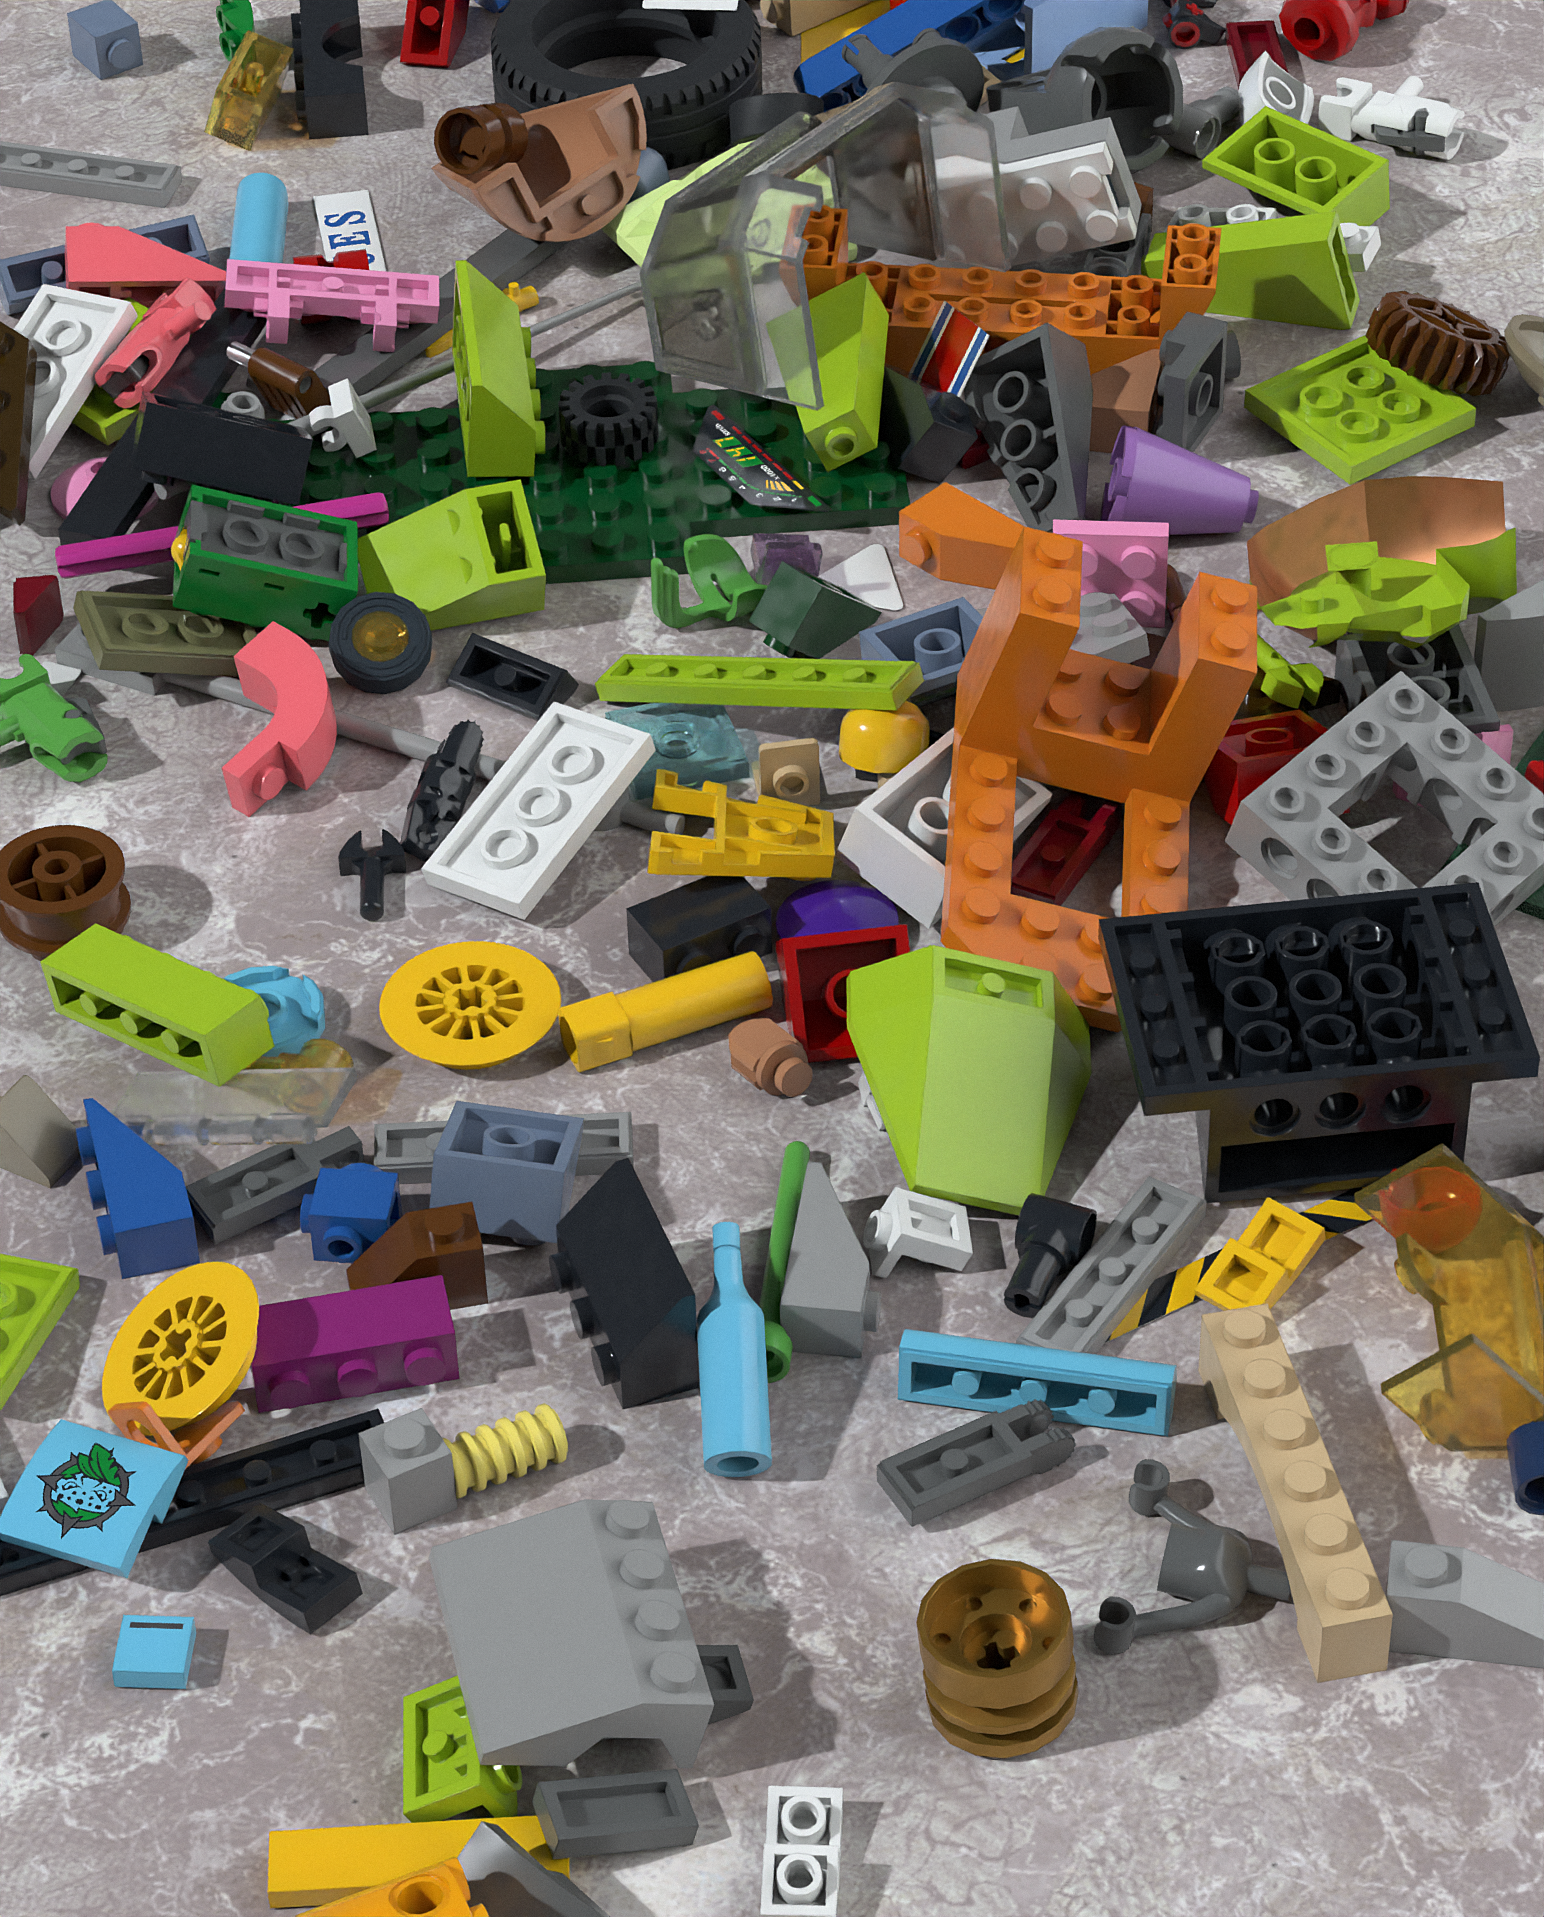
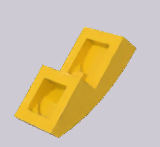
[1194,1197,1326,1311]

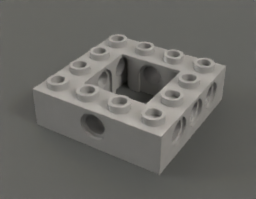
[1225,671,1544,927]

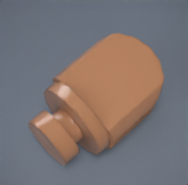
[728,1018,813,1097]

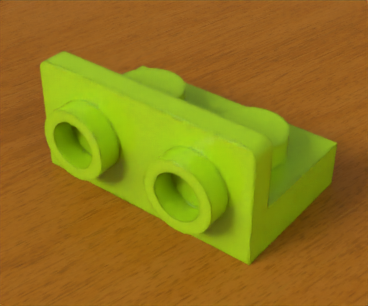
[403,1675,523,1823]

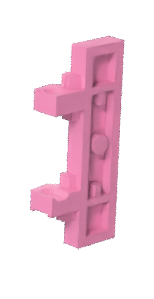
[224,259,439,352]

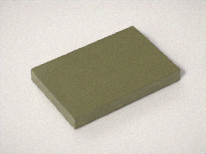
[73,590,257,677]

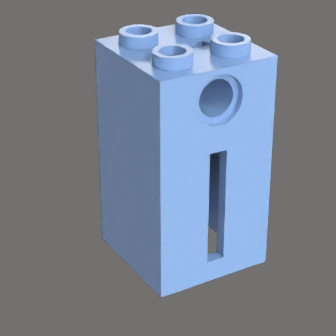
[965,0,1148,81]

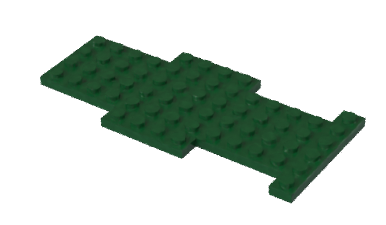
[188,361,910,584]

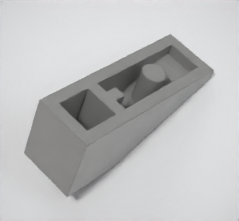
[780,1162,881,1358]
[1386,1540,1544,1669]

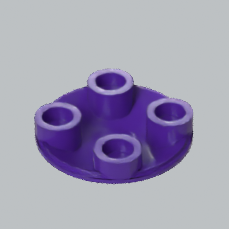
[776,880,899,941]

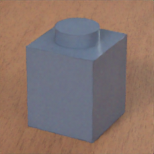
[67,0,143,80]

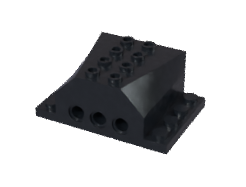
[1098,882,1540,1203]

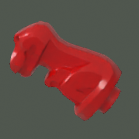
[1279,0,1409,61]

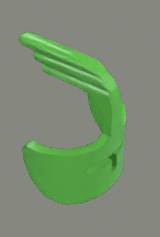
[651,534,768,628]

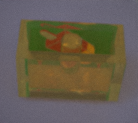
[204,30,294,151]

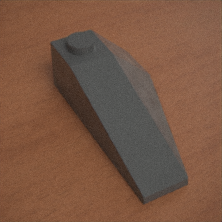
[964,323,1093,533]

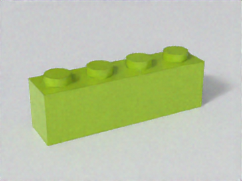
[40,923,275,1087]

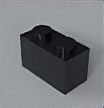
[626,876,772,982]

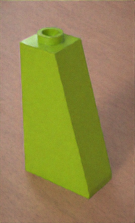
[1141,211,1360,330]
[769,272,889,472]

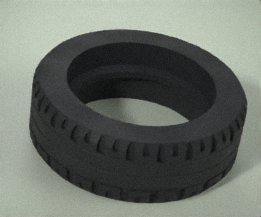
[491,0,763,170]

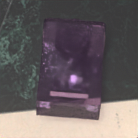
[750,533,823,585]

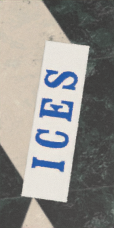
[313,190,386,271]

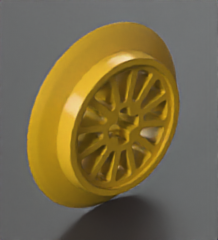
[379,941,561,1070]
[102,1261,259,1436]

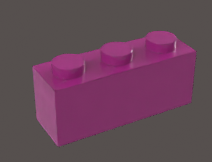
[250,1275,460,1413]

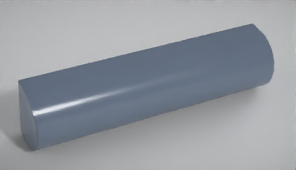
[0,214,210,315]

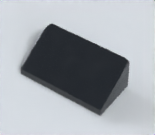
[446,633,579,721]

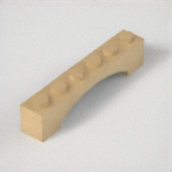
[1198,1303,1393,1683]

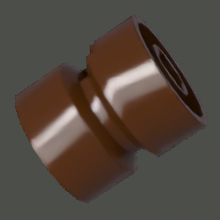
[434,102,528,175]

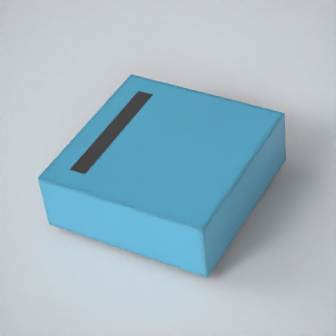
[112,1615,196,1689]

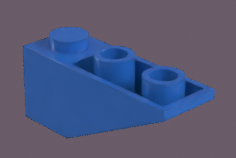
[75,1098,200,1279]

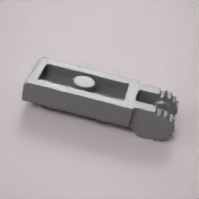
[877,1399,1076,1527]

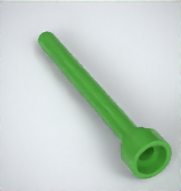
[759,1141,810,1383]

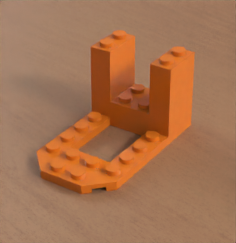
[940,526,1257,1032]

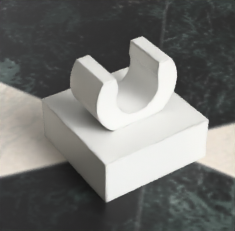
[309,378,377,458]

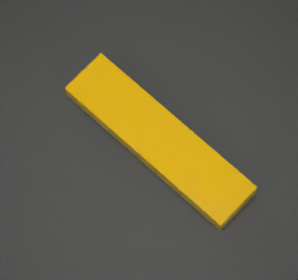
[267,1815,570,1908]

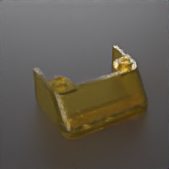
[1354,1143,1544,1452]

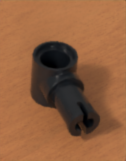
[1004,1193,1097,1318]

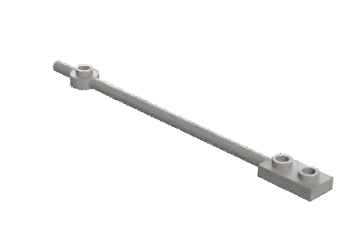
[55,623,685,835]

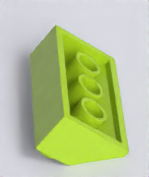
[452,260,545,477]

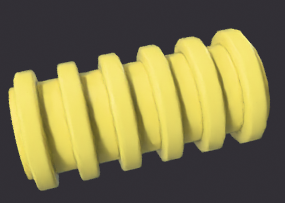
[442,1403,568,1499]

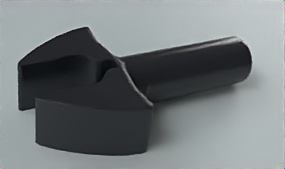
[338,829,406,921]

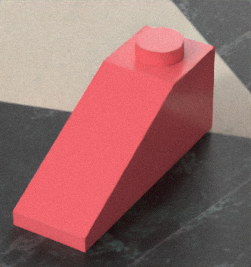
[65,222,226,307]

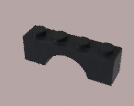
[291,0,369,140]

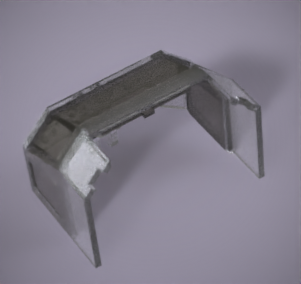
[639,82,1011,411]

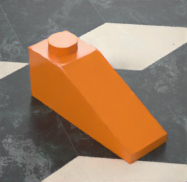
[899,482,1024,590]

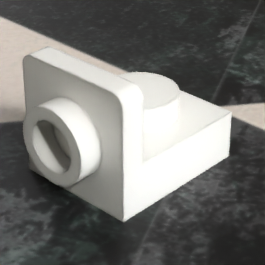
[863,1187,973,1278]

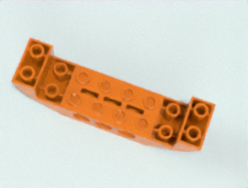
[782,204,1222,376]

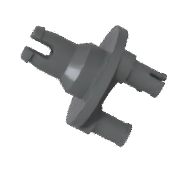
[842,28,984,168]

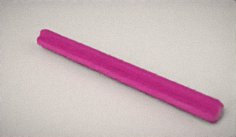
[55,492,389,579]

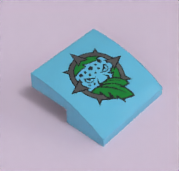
[0,1419,189,1578]

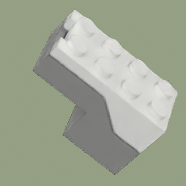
[904,106,1142,270]

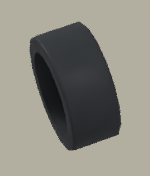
[729,92,826,151]

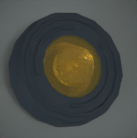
[329,592,432,694]

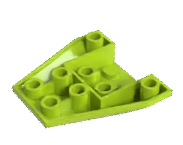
[846,945,1092,1215]

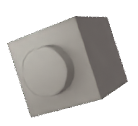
[359,1408,458,1535]

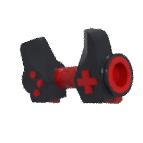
[1162,0,1227,49]

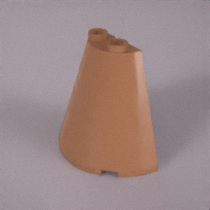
[431,84,647,242]

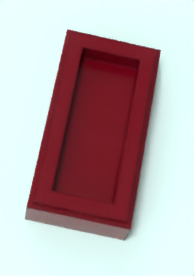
[1225,20,1288,90]

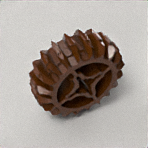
[1365,291,1510,396]

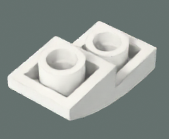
[760,1786,843,1917]

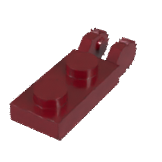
[1010,790,1123,906]

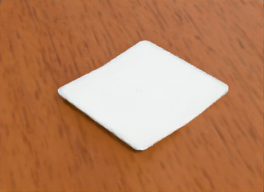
[42,661,81,697]

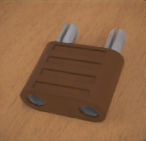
[226,341,331,419]

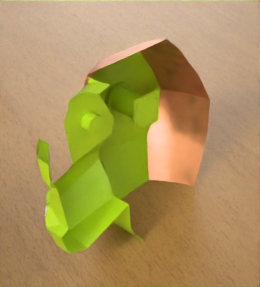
[1247,476,1517,650]

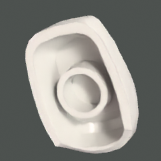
[1238,51,1314,126]

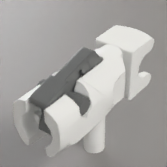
[1318,76,1465,160]

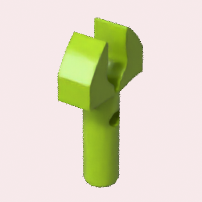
[1257,634,1324,709]

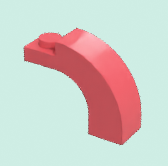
[222,621,337,817]

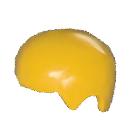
[839,701,930,773]

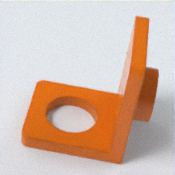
[108,1401,245,1469]

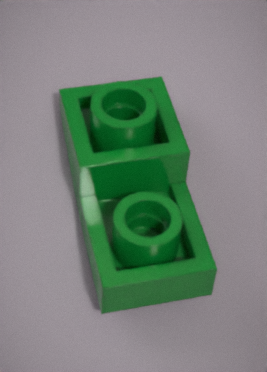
[216,0,258,76]

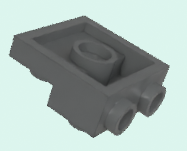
[1156,312,1228,453]

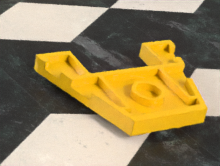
[647,769,835,881]

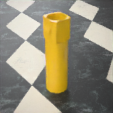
[558,951,773,1073]

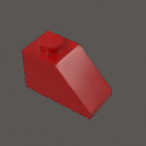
[400,0,470,68]

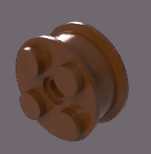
[0,825,131,961]

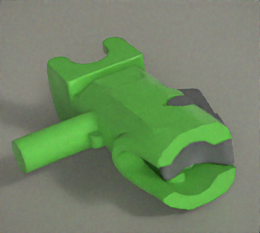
[0,654,108,782]

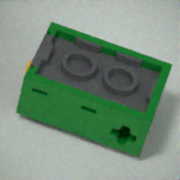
[171,485,358,641]

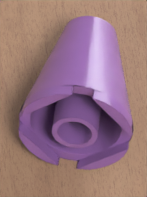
[1100,425,1259,535]

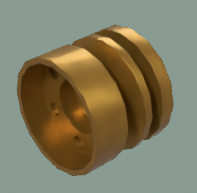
[916,1559,1079,1758]

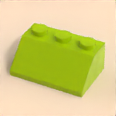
[1202,106,1390,226]

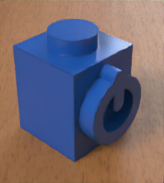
[300,1163,403,1263]

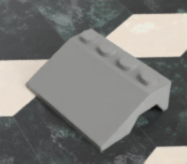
[429,1499,714,1768]

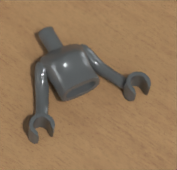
[1094,1459,1291,1655]

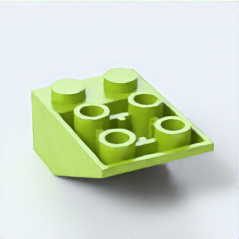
[358,479,546,640]

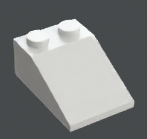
[835,727,1053,929]

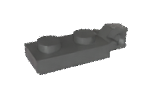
[186,1126,365,1245]

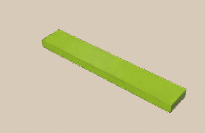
[595,654,924,711]

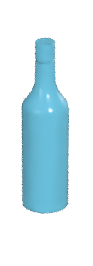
[697,1222,772,1477]

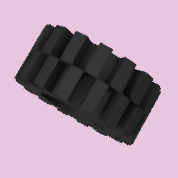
[558,372,659,466]

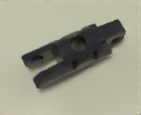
[400,719,484,862]

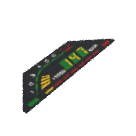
[692,405,832,512]

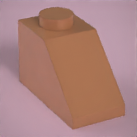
[1089,349,1164,453]

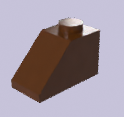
[346,1201,488,1310]

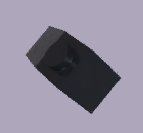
[880,363,978,484]

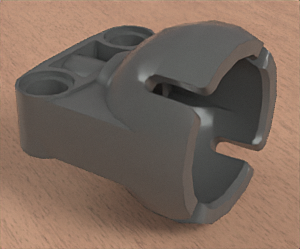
[986,27,1183,174]

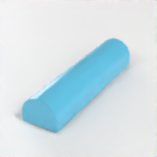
[229,173,289,263]
[898,1329,1177,1437]

